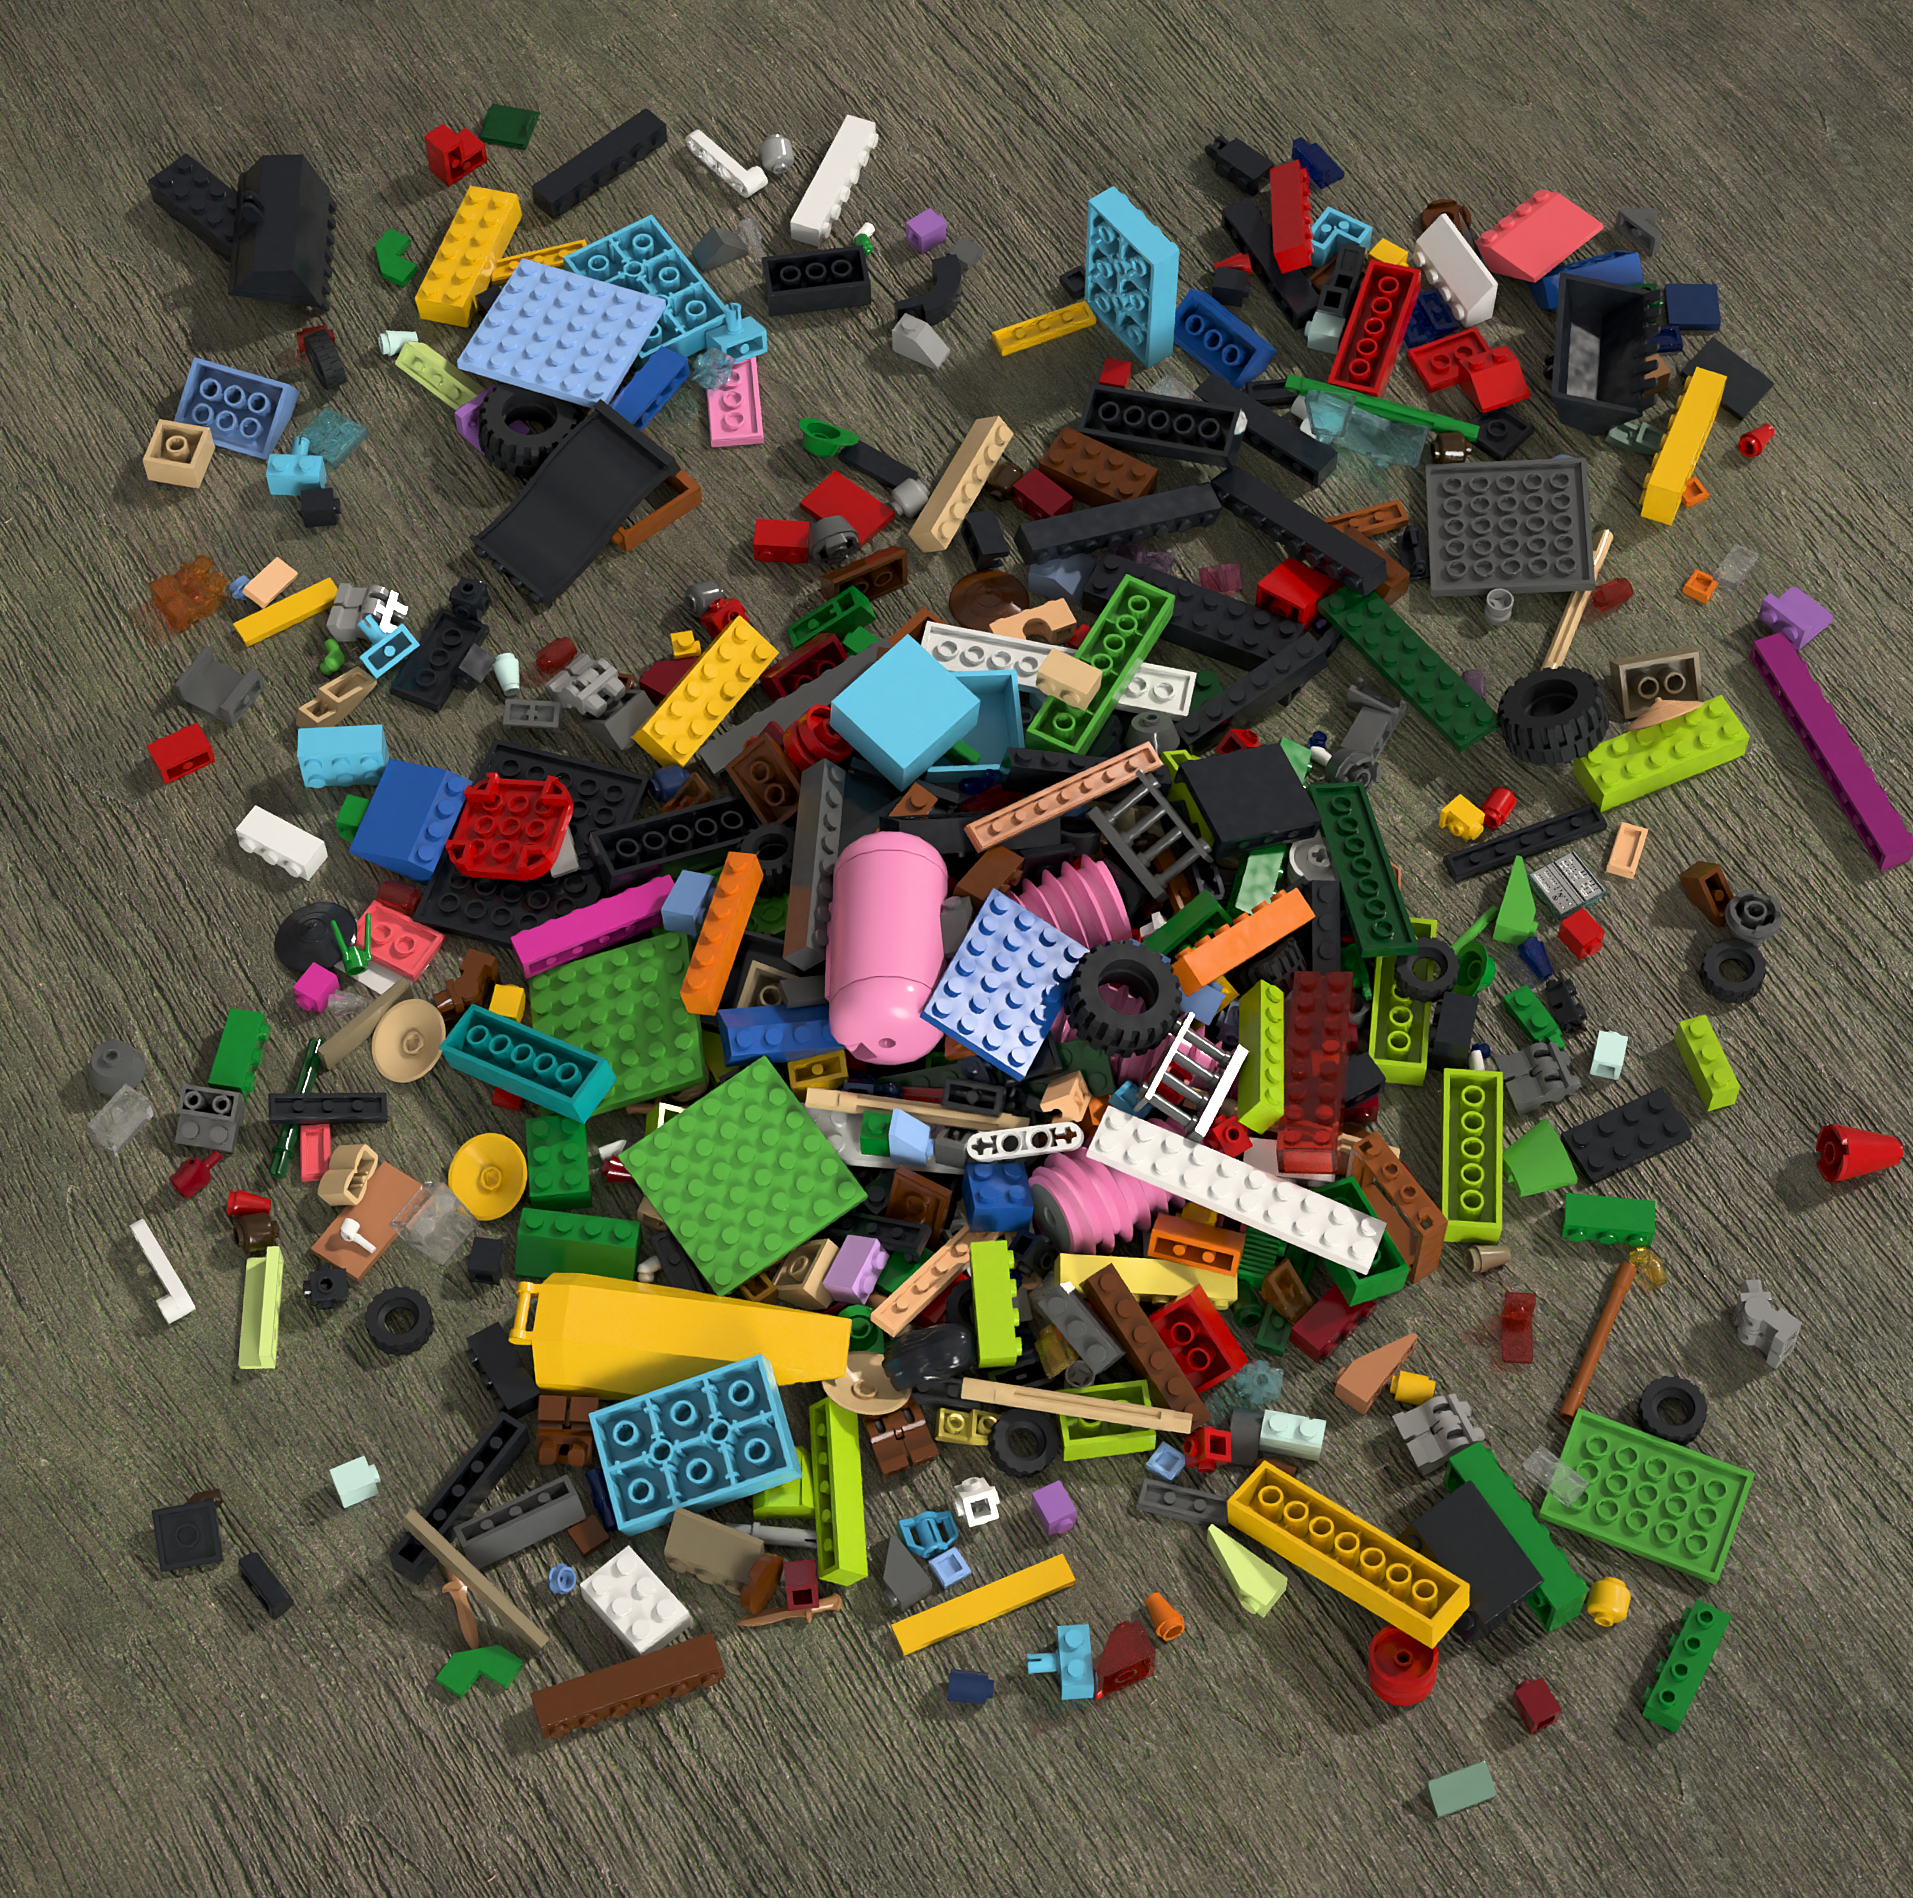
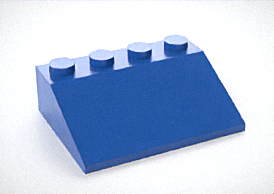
[348,759,473,886]

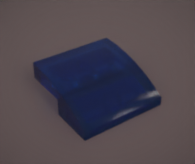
[1403,288,1459,349]

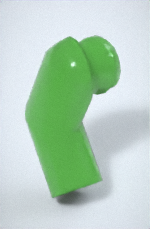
[320,638,345,676]

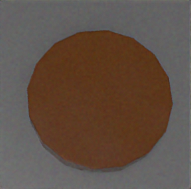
[1421,199,1471,236]
[740,1553,784,1614]

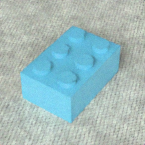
[297,725,389,788]

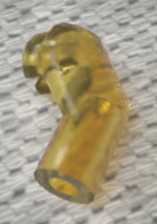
[1629,1247,1667,1286]

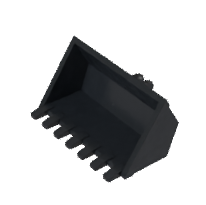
[228,154,337,312]
[1543,272,1662,437]

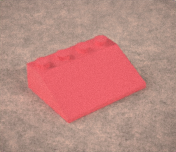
[1475,189,1604,283]

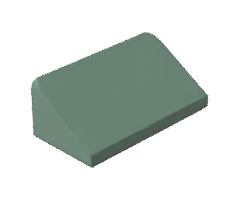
[1424,1761,1497,1819]

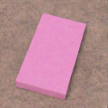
[704,356,764,447]

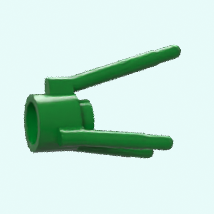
[330,913,373,975]

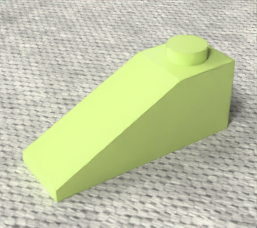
[1207,1524,1288,1618]

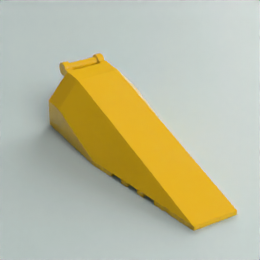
[508,1273,852,1400]

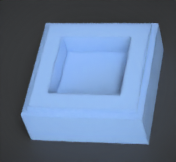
[1145,1441,1185,1484]
[928,1547,971,1590]

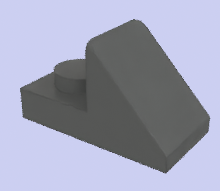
[1615,208,1663,256]

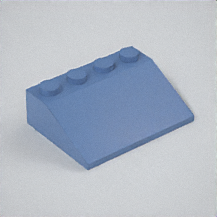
[174,357,300,461]

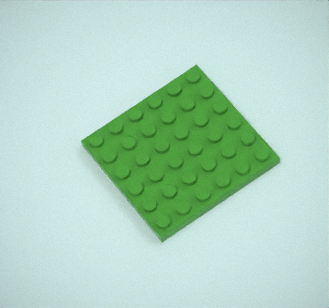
[528,931,707,1117]
[618,1055,868,1297]

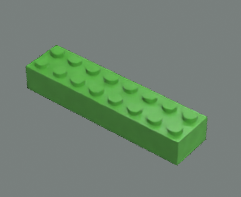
[1025,574,1175,756]

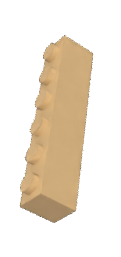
[908,416,1013,553]

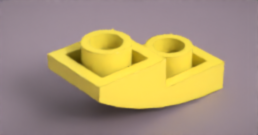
[935,1408,1002,1445]

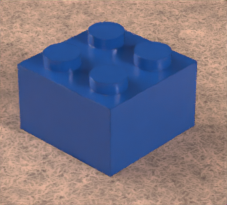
[961,1162,1034,1232]

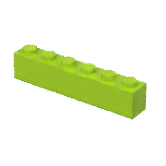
[1238,979,1284,1135]
[809,1396,868,1586]

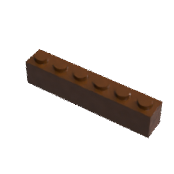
[1079,1263,1212,1439]
[530,1632,725,1739]

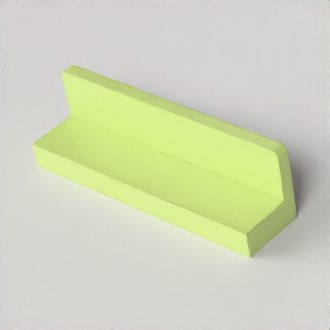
[395,342,485,411]
[238,1246,284,1369]

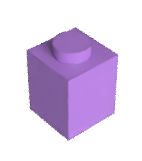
[906,208,947,254]
[1032,1480,1077,1536]

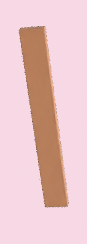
[964,741,1163,853]

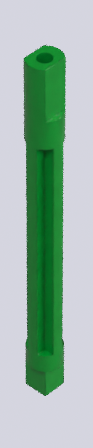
[1284,374,1480,442]

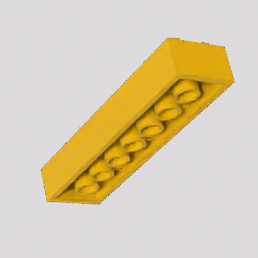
[1227,1460,1470,1649]

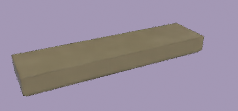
[317,977,415,1071]

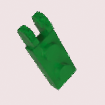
[1341,943,1373,1005]

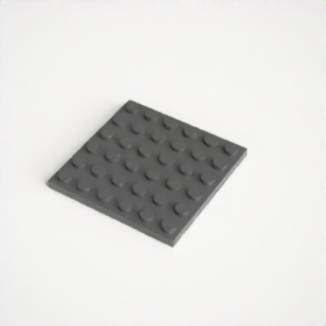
[1425,457,1595,597]

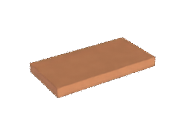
[311,1161,432,1283]

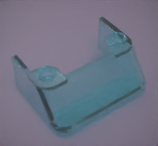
[1304,390,1429,469]

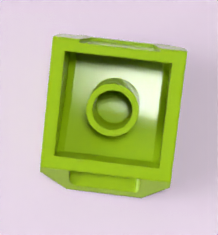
[753,1446,816,1521]

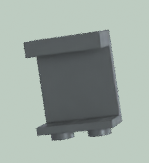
[175,646,265,727]

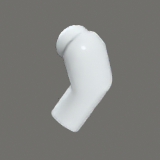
[637,1255,662,1283]

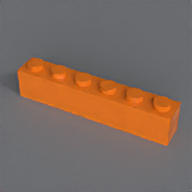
[680,852,764,1016]
[1171,888,1316,997]

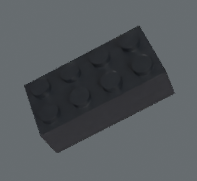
[761,245,871,317]

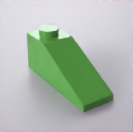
[1493,855,1539,948]

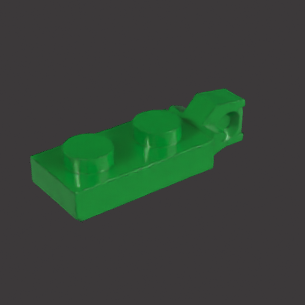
[1502,984,1565,1051]

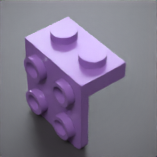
[454,384,530,456]
[1758,587,1833,650]

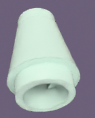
[378,330,418,356]
[492,653,520,696]

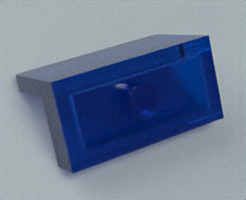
[1291,137,1345,189]

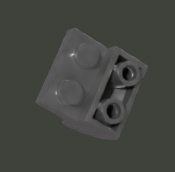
[174,1084,244,1153]

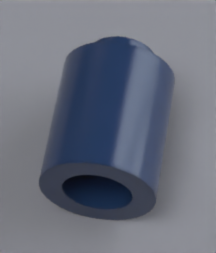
[947,1669,994,1705]

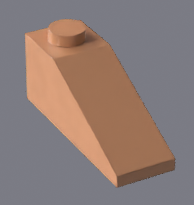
[1334,1333,1418,1415]

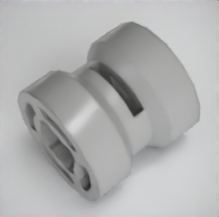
[1484,588,1514,626]
[1064,1360,1095,1389]

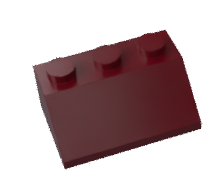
[758,633,848,703]

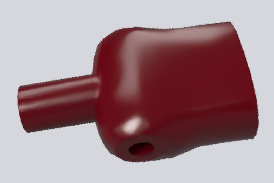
[168,1150,223,1200]

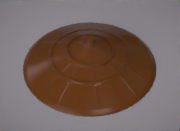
[949,569,1029,633]

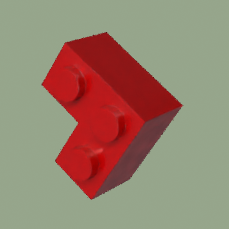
[424,123,488,187]

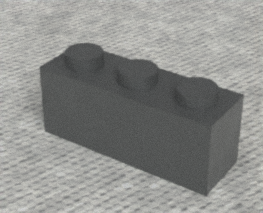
[1038,1281,1127,1375]

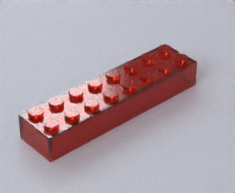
[1276,971,1355,1174]

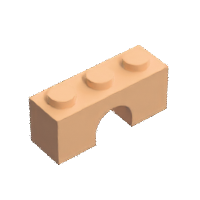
[989,598,1077,645]

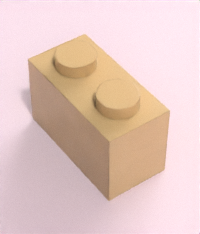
[1035,648,1103,711]

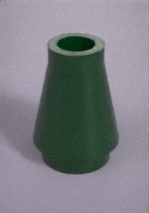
[1233,1280,1263,1327]

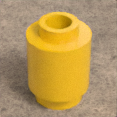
[1389,1370,1436,1406]

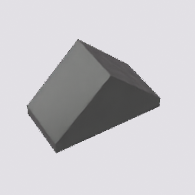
[691,226,748,272]
[935,1126,976,1170]
[1226,1407,1264,1469]

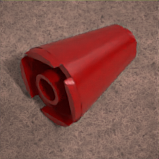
[1816,1123,1903,1183]

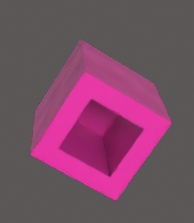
[293,962,340,1015]

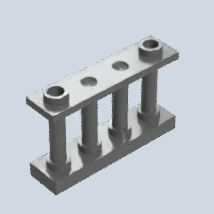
[1087,769,1214,903]
[1132,1011,1248,1143]

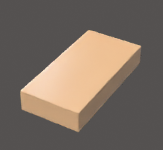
[242,557,298,609]
[1606,822,1648,879]

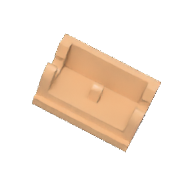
[1040,1070,1091,1124]

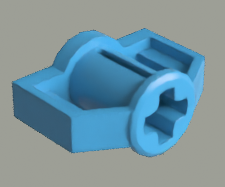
[1108,1080,1154,1120]
[896,1510,959,1558]

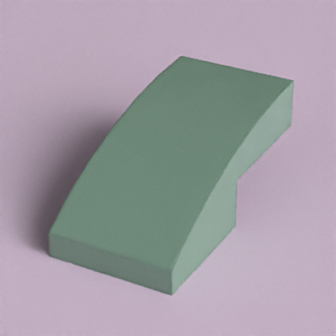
[1604,422,1666,455]

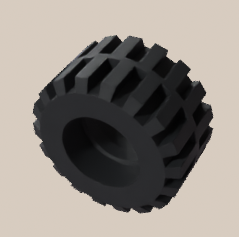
[736,822,796,898]
[1230,935,1309,996]

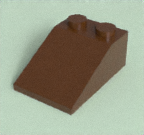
[725,733,802,828]

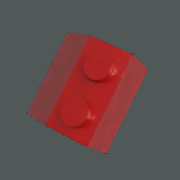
[1458,345,1530,414]

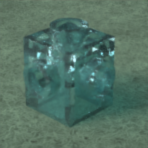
[692,347,735,391]
[1235,1359,1284,1405]

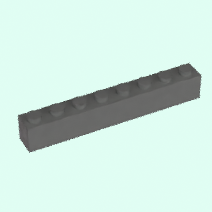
[697,637,892,787]
[783,758,846,971]

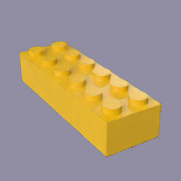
[415,185,522,328]
[1639,367,1727,526]
[631,615,779,768]

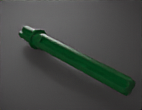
[268,1037,324,1179]

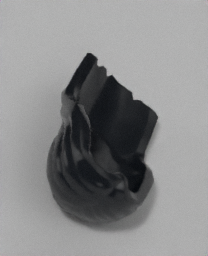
[882,1323,977,1392]

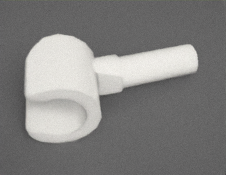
[341,1218,376,1253]

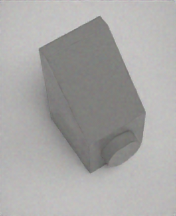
[892,313,950,371]

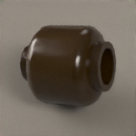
[1431,432,1471,464]
[986,461,1023,502]
[233,1212,280,1253]

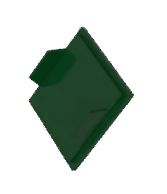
[478,103,540,150]

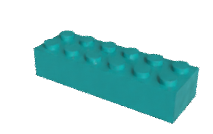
[439,1004,617,1124]

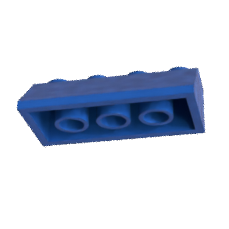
[1525,250,1644,312]
[1174,289,1277,390]
[717,1003,845,1067]

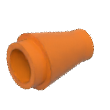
[1144,1592,1185,1641]

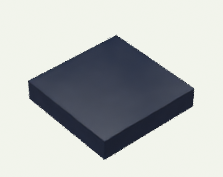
[1664,284,1721,331]

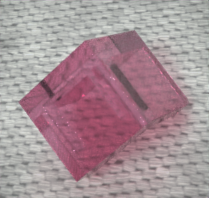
[1199,563,1242,593]

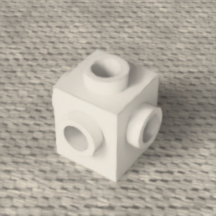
[952,1477,999,1527]

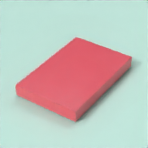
[354,900,446,983]

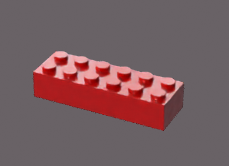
[1327,259,1421,399]

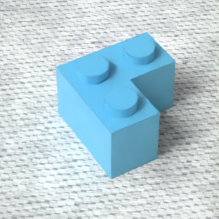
[1311,206,1372,268]

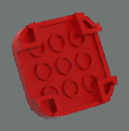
[445,772,574,881]

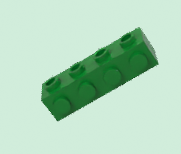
[1640,1599,1732,1733]

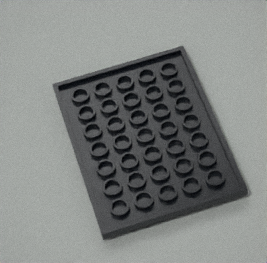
[412,738,650,964]

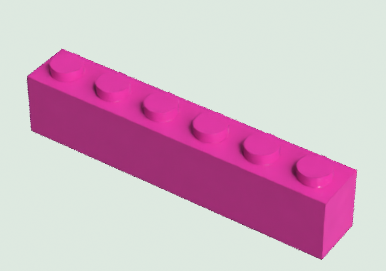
[510,874,675,979]

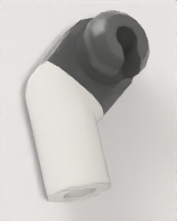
[598,1140,634,1162]

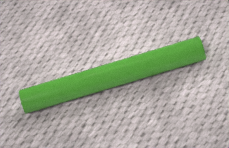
[1450,905,1500,956]

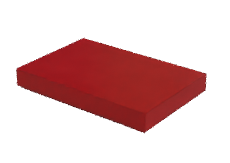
[1405,327,1490,394]
[800,470,895,550]

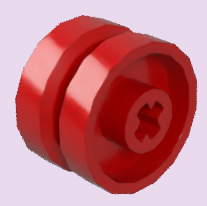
[783,704,855,771]
[1367,1625,1438,1706]

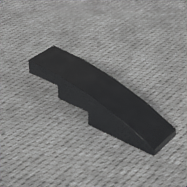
[1156,800,1227,902]

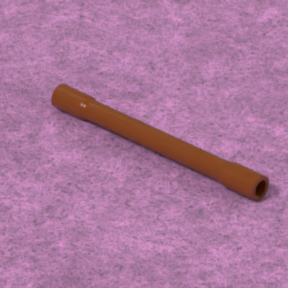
[1558,1262,1637,1423]

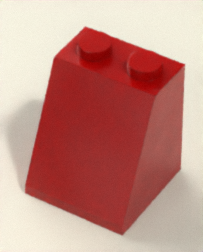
[1255,557,1336,634]

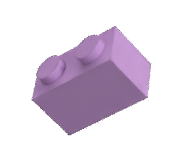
[822,1235,889,1305]

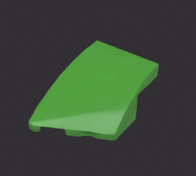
[1502,1118,1578,1197]

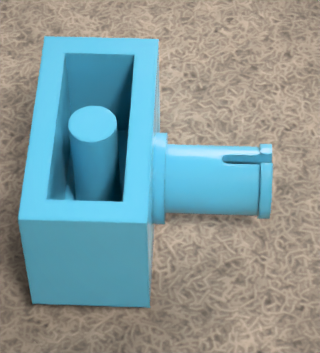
[705,303,768,368]
[266,437,327,496]
[357,614,420,679]
[1027,1624,1094,1700]

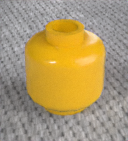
[1586,1577,1631,1627]

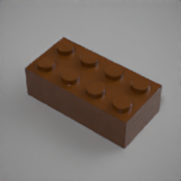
[1039,426,1158,508]

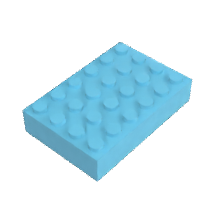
[1085,186,1180,368]
[563,214,726,371]
[588,1354,803,1537]

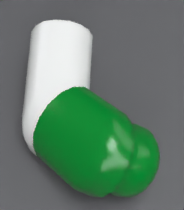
[853,222,875,256]

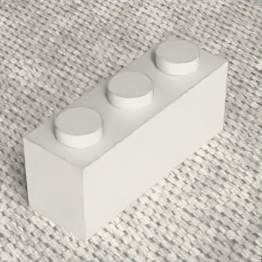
[236,805,328,881]

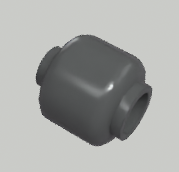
[683,580,725,618]

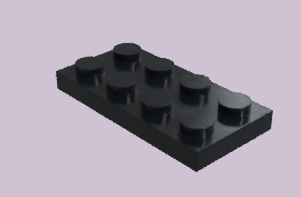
[1560,1087,1692,1185]

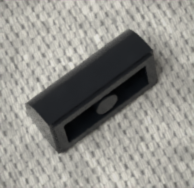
[941,1076,1007,1117]
[238,1552,294,1620]

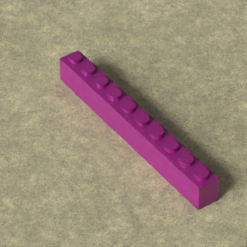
[1749,631,1913,871]

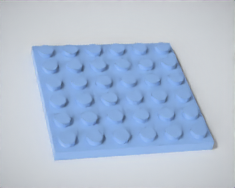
[457,258,666,409]

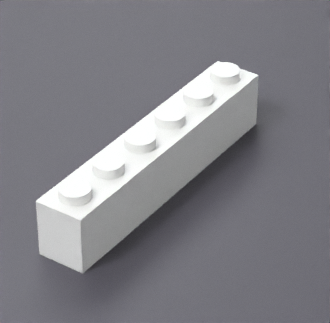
[790,115,878,247]

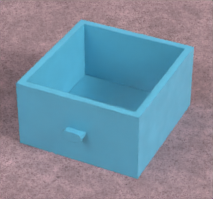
[830,634,980,792]
[918,669,1025,790]

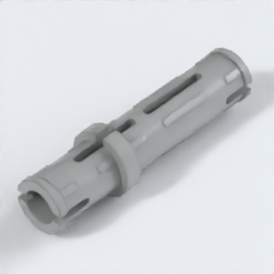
[725,1522,817,1549]

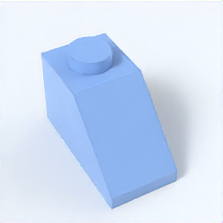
[889,1108,935,1167]

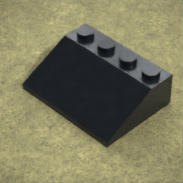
[1396,1481,1545,1643]

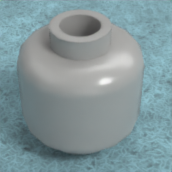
[759,134,794,174]
[890,478,931,518]

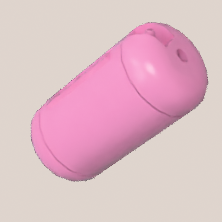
[825,831,947,1065]

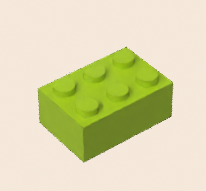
[1056,1379,1156,1461]

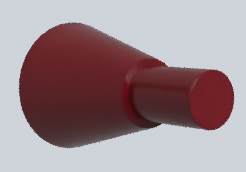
[601,1154,635,1183]

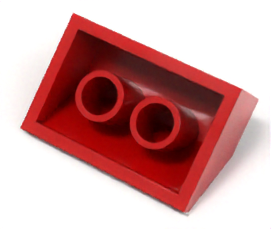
[1147,1283,1248,1395]

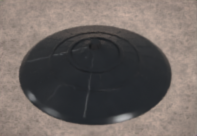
[275,902,357,972]

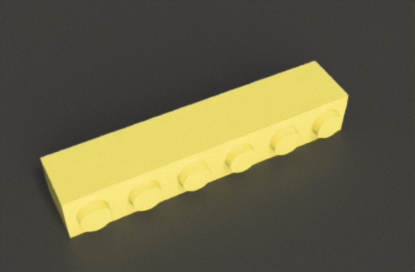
[1054,1253,1238,1310]

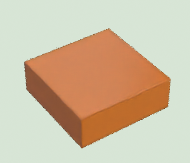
[1681,476,1710,508]
[1682,569,1720,604]

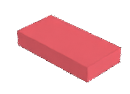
[300,1124,331,1182]

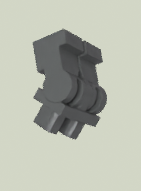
[1494,1042,1581,1117]

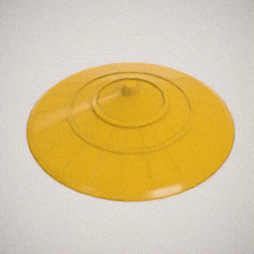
[448,1133,527,1221]

